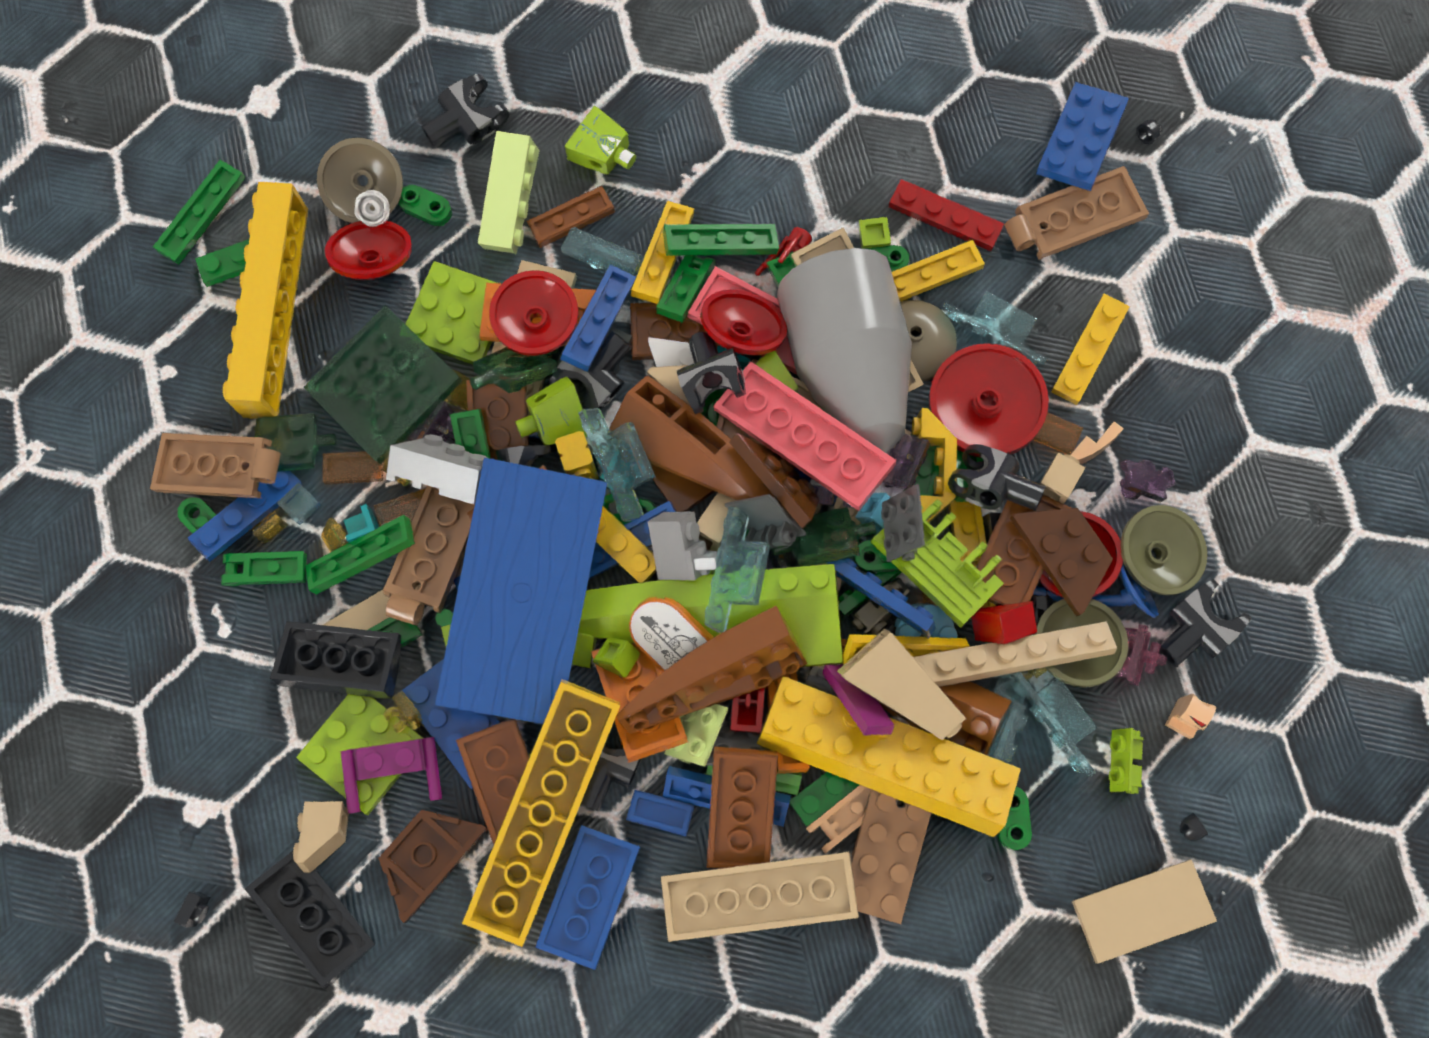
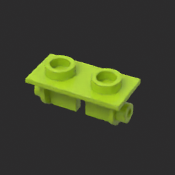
[1109,728,1144,794]

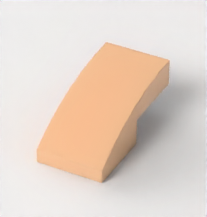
[1071,421,1124,465]

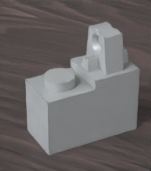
[648,512,725,580]

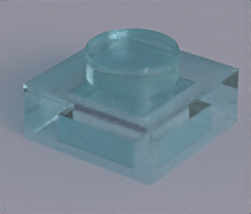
[277,482,321,525]

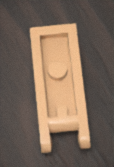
[806,785,870,854]

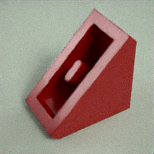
[971,601,1037,644]
[730,688,765,733]

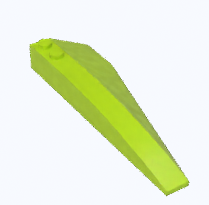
[578,564,843,667]

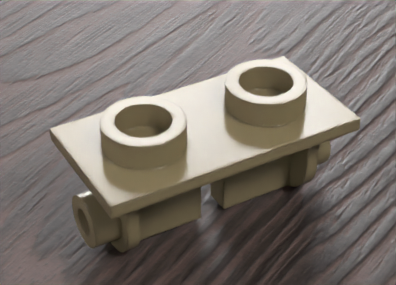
[851,580,910,635]

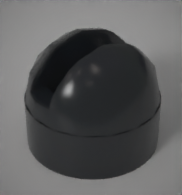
[1136,119,1162,145]
[1180,813,1208,841]

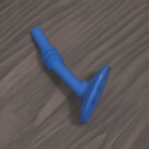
[1033,564,1159,618]

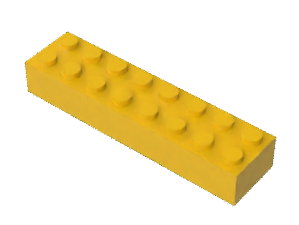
[223,182,308,420]
[757,676,1021,837]
[462,679,620,947]

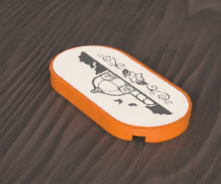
[629,597,714,672]

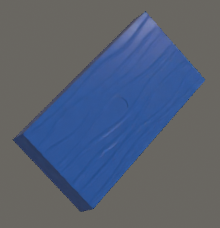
[435,458,607,724]

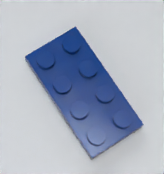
[1037,82,1129,191]
[399,659,500,790]
[535,825,641,970]

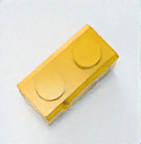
[555,431,599,480]

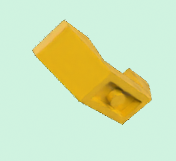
[912,408,957,523]

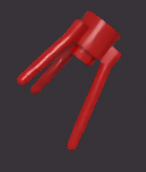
[755,227,813,276]

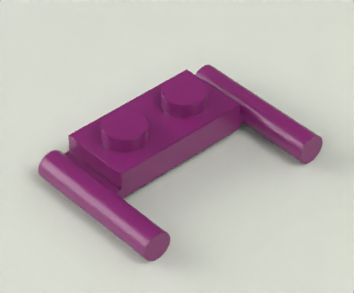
[340,737,442,814]

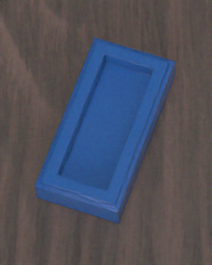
[626,790,695,837]

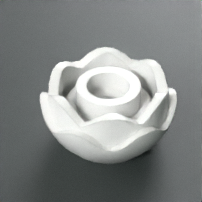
[354,190,390,227]

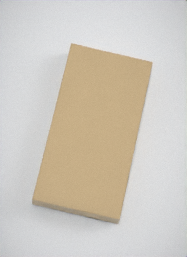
[1072,859,1217,964]

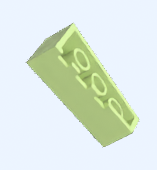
[478,131,540,254]

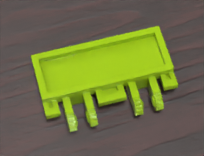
[871,499,1004,628]

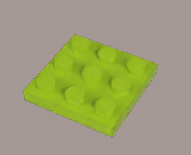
[400,261,496,367]
[296,694,423,815]

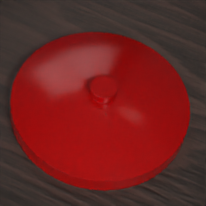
[929,344,1049,458]

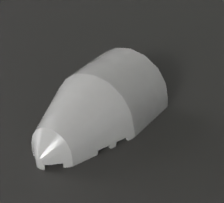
[777,248,912,455]

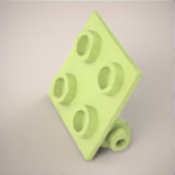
[664,704,728,767]

